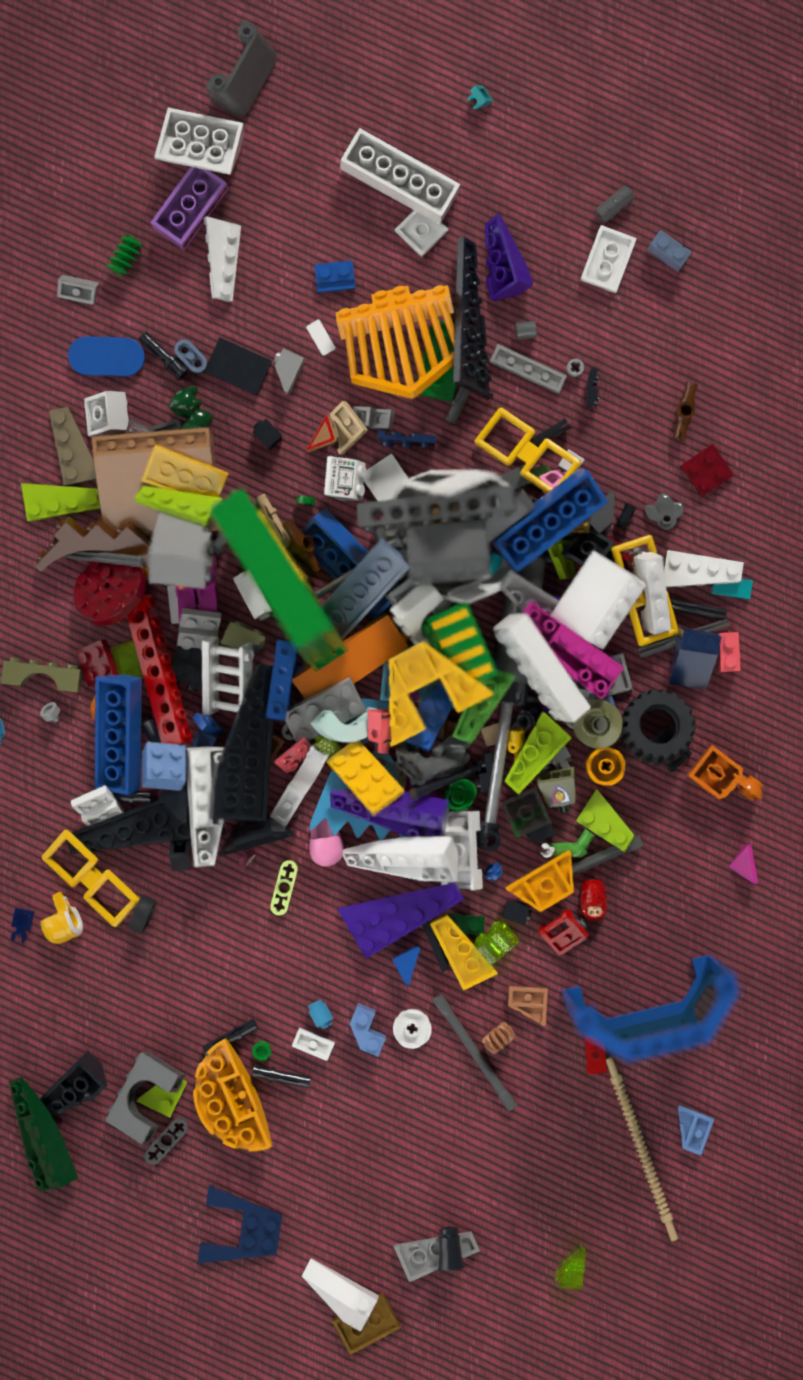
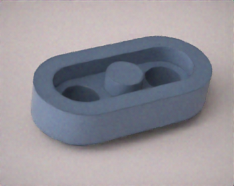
[174,340,208,374]

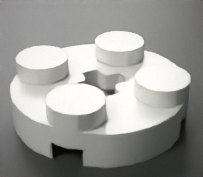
[393,1009,431,1049]

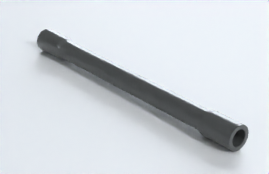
[432,993,517,1111]

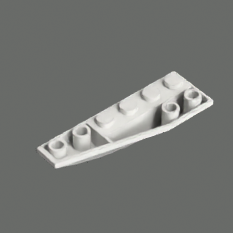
[186,747,224,867]
[342,837,458,882]

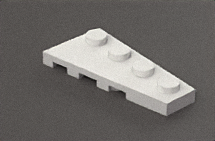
[204,217,241,302]
[664,550,744,588]

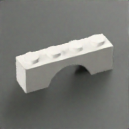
[634,552,671,635]

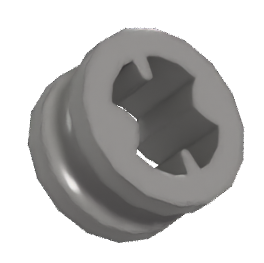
[566,359,584,377]

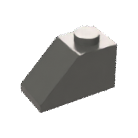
[590,491,615,535]

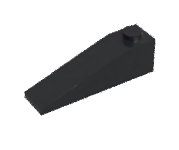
[40,1050,108,1117]

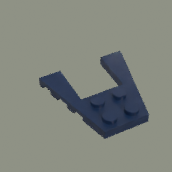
[198,1184,283,1263]

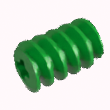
[105,233,144,277]

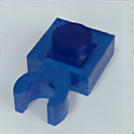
[11,907,35,943]

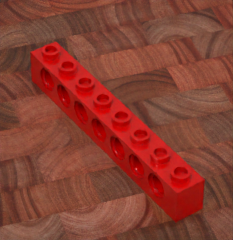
[127,594,192,745]

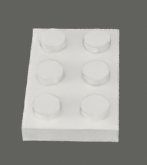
[580,225,637,294]

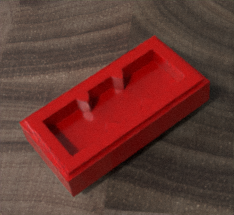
[584,1035,607,1074]

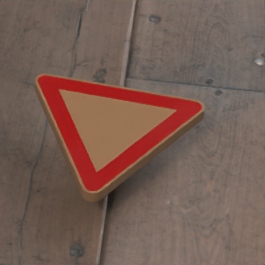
[306,415,337,453]

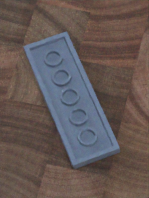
[320,538,409,640]

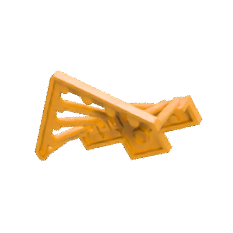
[335,285,455,399]

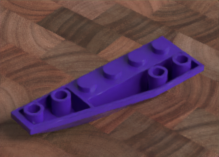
[330,789,449,837]

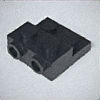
[171,646,202,692]

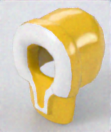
[40,892,83,944]

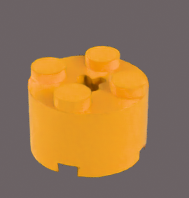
[585,747,626,786]

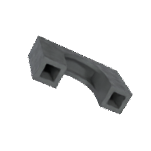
[105,1052,186,1145]

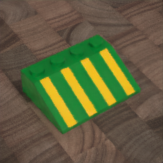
[421,602,498,682]

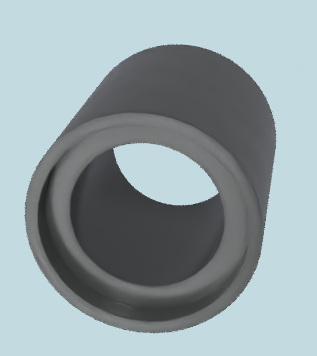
[515,321,537,340]

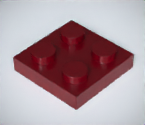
[680,444,734,497]
[76,639,119,687]

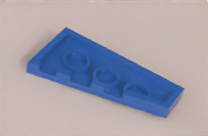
[404,682,454,752]

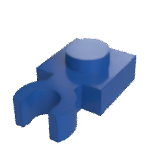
[193,713,224,736]

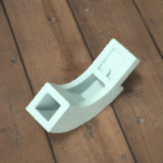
[310,707,377,742]

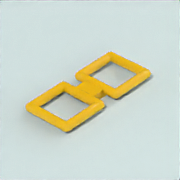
[474,408,582,493]
[611,535,679,646]
[42,830,140,927]

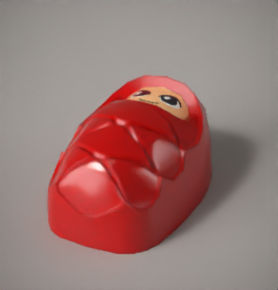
[579,879,607,922]

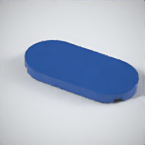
[68,336,145,377]

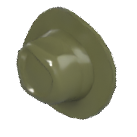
[573,699,623,749]

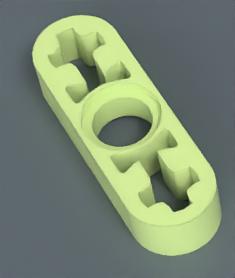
[271,860,298,915]

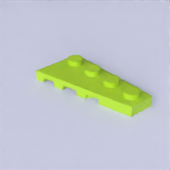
[135,486,223,527]

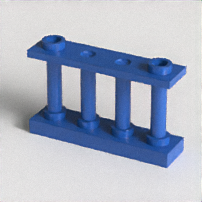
[266,640,298,720]

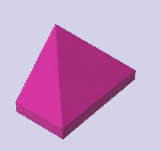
[729,844,758,884]

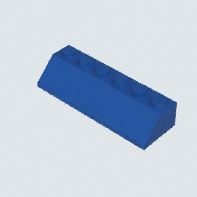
[490,468,608,573]
[301,508,397,620]
[95,675,142,795]

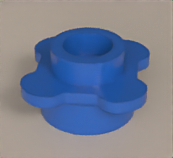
[484,862,503,881]

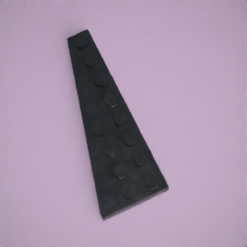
[453,236,493,400]

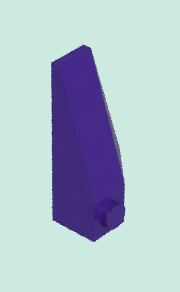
[485,214,533,301]

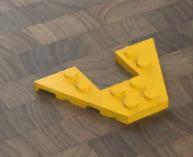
[389,642,494,747]

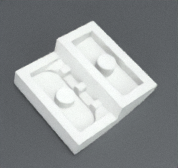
[71,786,124,826]

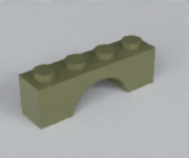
[1,658,83,693]

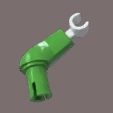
[540,828,596,858]

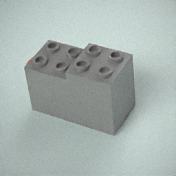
[149,511,214,589]

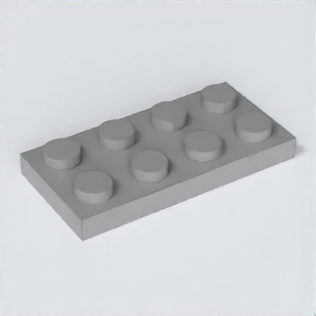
[285,677,366,743]

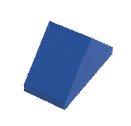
[392,945,420,985]

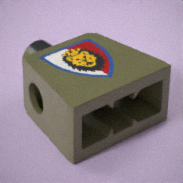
[538,767,576,813]

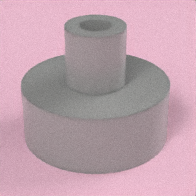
[40,702,60,722]

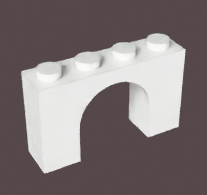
[391,584,444,646]

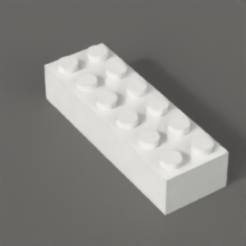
[340,128,460,224]
[493,614,591,722]

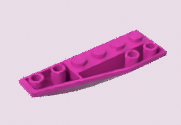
[522,601,624,700]

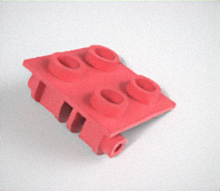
[274,737,312,773]

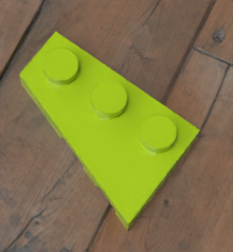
[576,789,636,852]

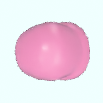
[309,818,344,867]

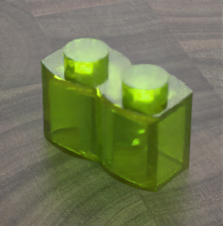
[474,920,520,965]

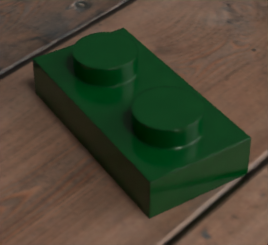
[447,912,485,936]

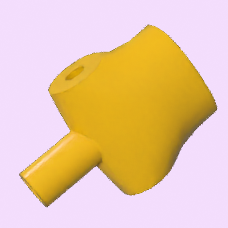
[508,727,527,763]

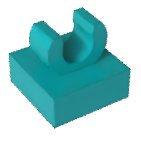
[467,85,493,109]

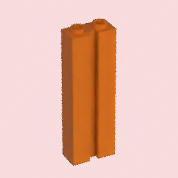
[292,612,409,699]

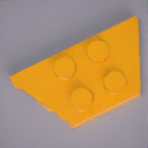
[505,850,574,912]

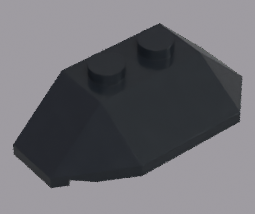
[219,818,296,857]

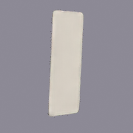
[306,320,335,356]

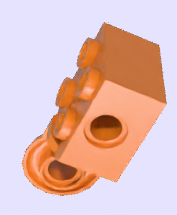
[686,745,764,802]

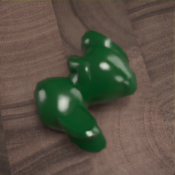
[168,386,213,430]

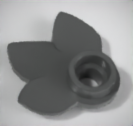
[645,493,684,530]

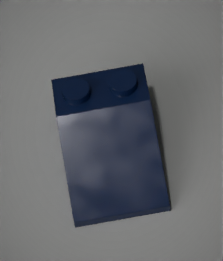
[668,627,722,690]

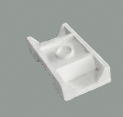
[442,811,483,890]

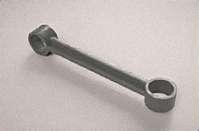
[572,834,644,876]

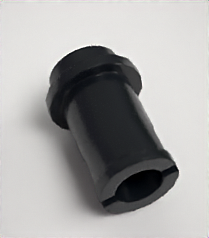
[616,503,636,529]

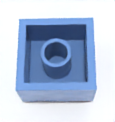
[142,742,186,790]

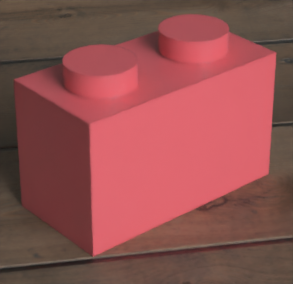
[717,632,740,672]

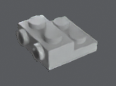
[177,608,221,650]

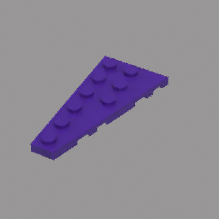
[337,883,464,959]

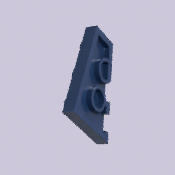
[378,430,436,449]

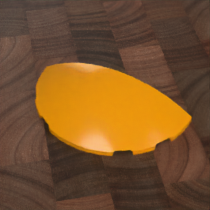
[193,1039,272,1151]

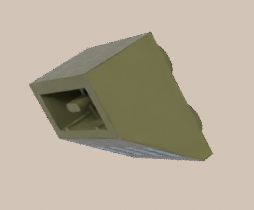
[221,621,266,658]

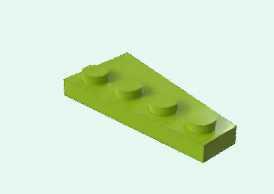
[21,483,101,522]
[505,712,571,794]

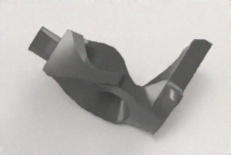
[394,735,471,786]

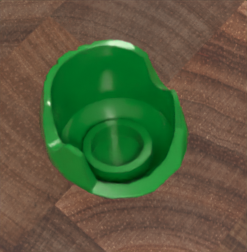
[445,779,477,812]

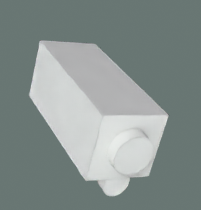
[233,571,272,621]

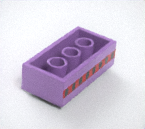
[150,167,229,251]

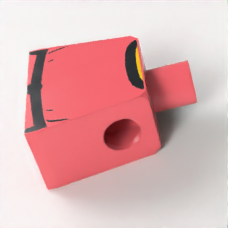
[368,708,391,754]

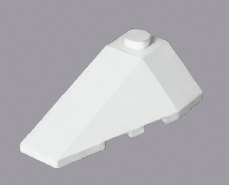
[302,1258,379,1331]

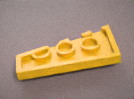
[430,914,498,991]

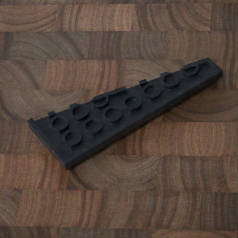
[66,794,227,854]

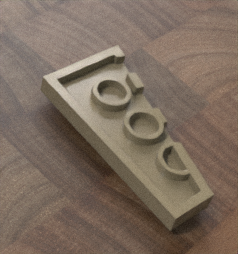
[49,407,97,486]

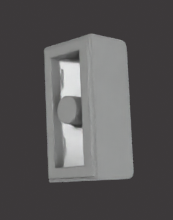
[57,275,99,305]

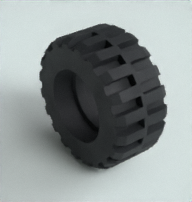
[620,689,696,766]

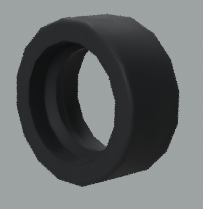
[128,895,157,934]

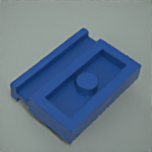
[315,260,356,294]

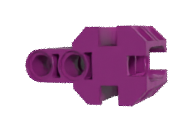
[175,556,219,623]

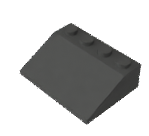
[407,519,491,586]

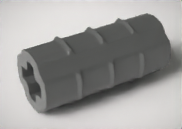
[594,185,635,223]

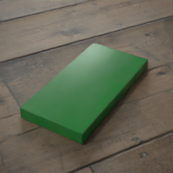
[418,320,456,403]

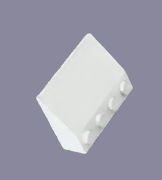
[155,108,244,175]
[551,551,646,650]

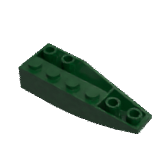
[8,1077,78,1192]

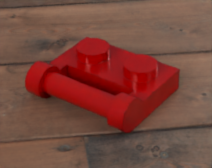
[538,909,589,956]

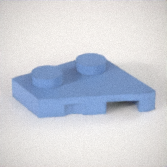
[678,1105,714,1156]

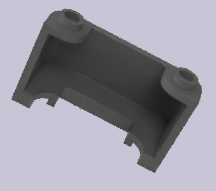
[206,19,277,117]

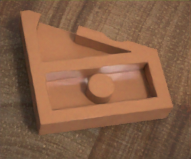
[508,986,548,1026]

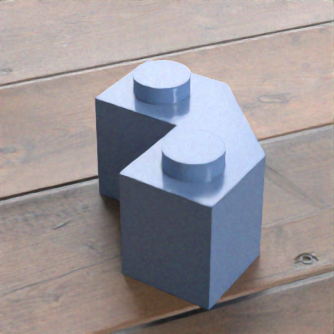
[350,1003,386,1057]

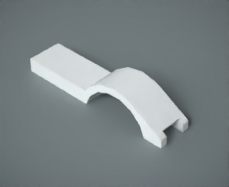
[270,745,329,826]

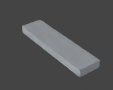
[490,344,567,394]

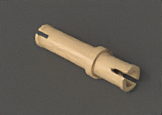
[255,494,290,549]

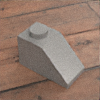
[274,349,305,396]

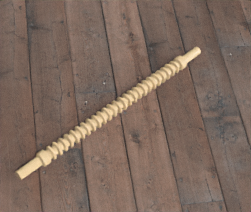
[606,1057,678,1241]

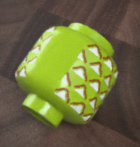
[313,735,340,763]

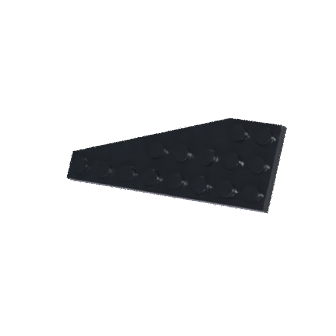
[209,664,274,821]

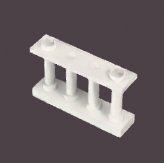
[202,636,254,716]

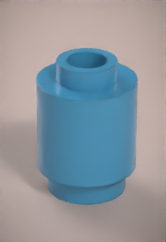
[308,999,334,1029]

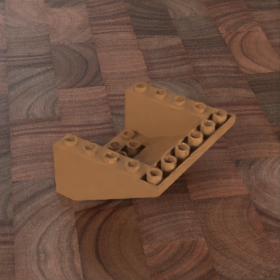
[92,427,221,537]

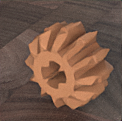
[482,1022,515,1054]

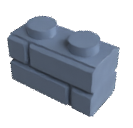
[647,230,692,272]

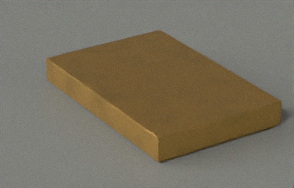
[332,1292,401,1355]

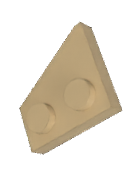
[330,401,368,455]

